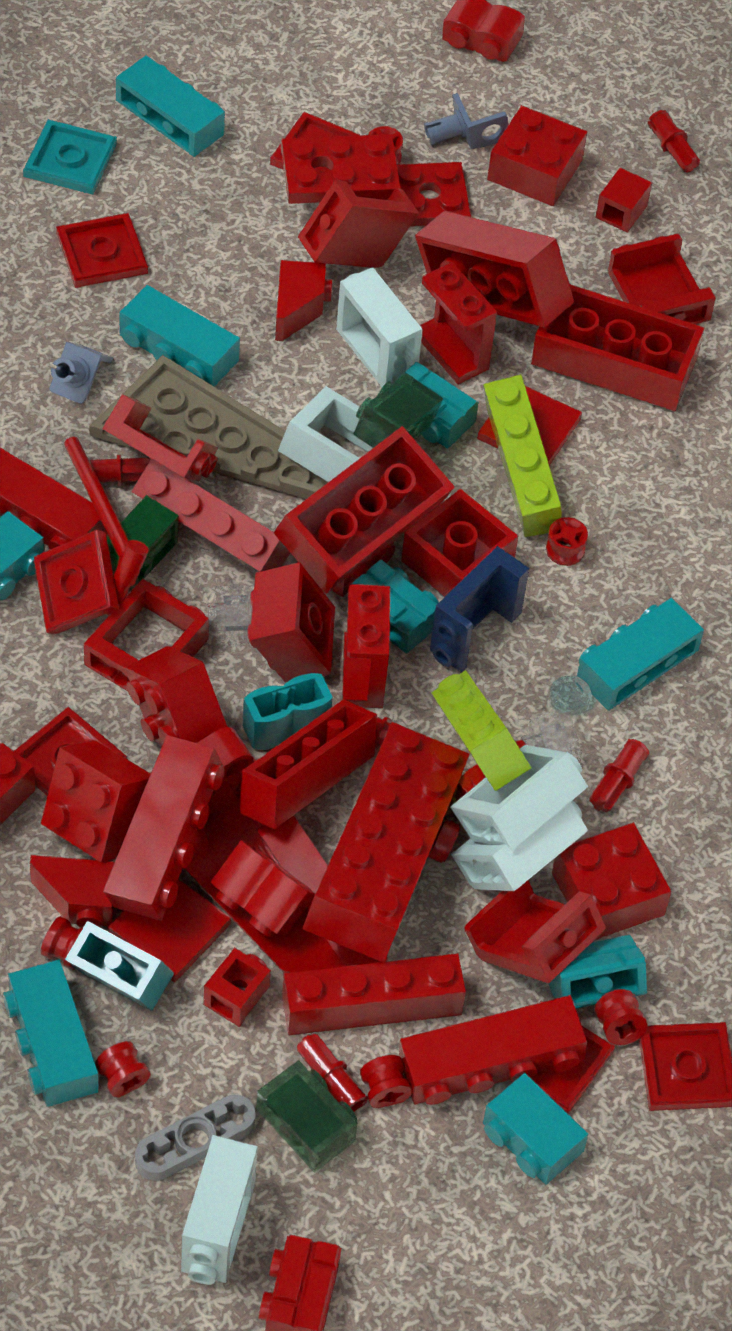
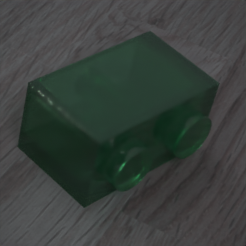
[353,373,444,448]
[256,1060,358,1173]

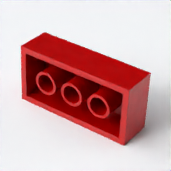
[415,211,574,328]
[531,284,705,412]
[273,426,455,594]

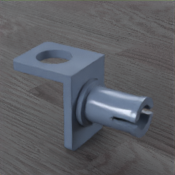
[424,93,509,149]
[49,342,113,404]

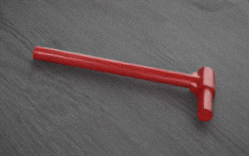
[64,437,149,615]

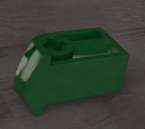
[107,495,179,591]

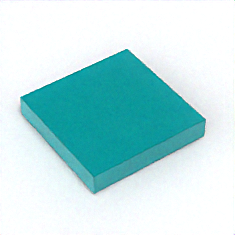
[23,119,117,195]

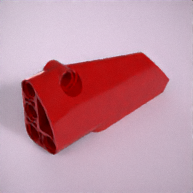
[150,727,388,973]

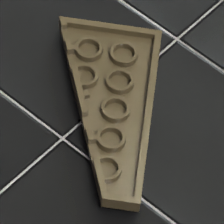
[89,355,328,499]

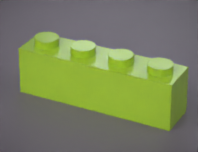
[483,374,562,537]
[431,670,532,791]

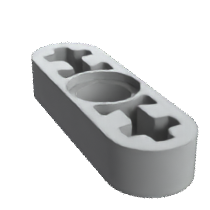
[135,1095,256,1181]

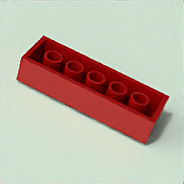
[302,722,470,963]

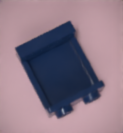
[430,546,529,673]

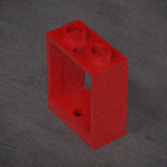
[84,579,209,691]

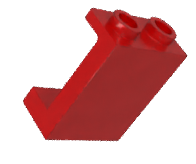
[298,180,419,268]
[608,233,716,324]
[420,262,497,385]
[102,394,218,482]
[342,584,390,708]
[464,880,606,983]

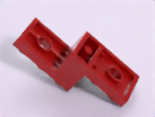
[281,134,471,227]

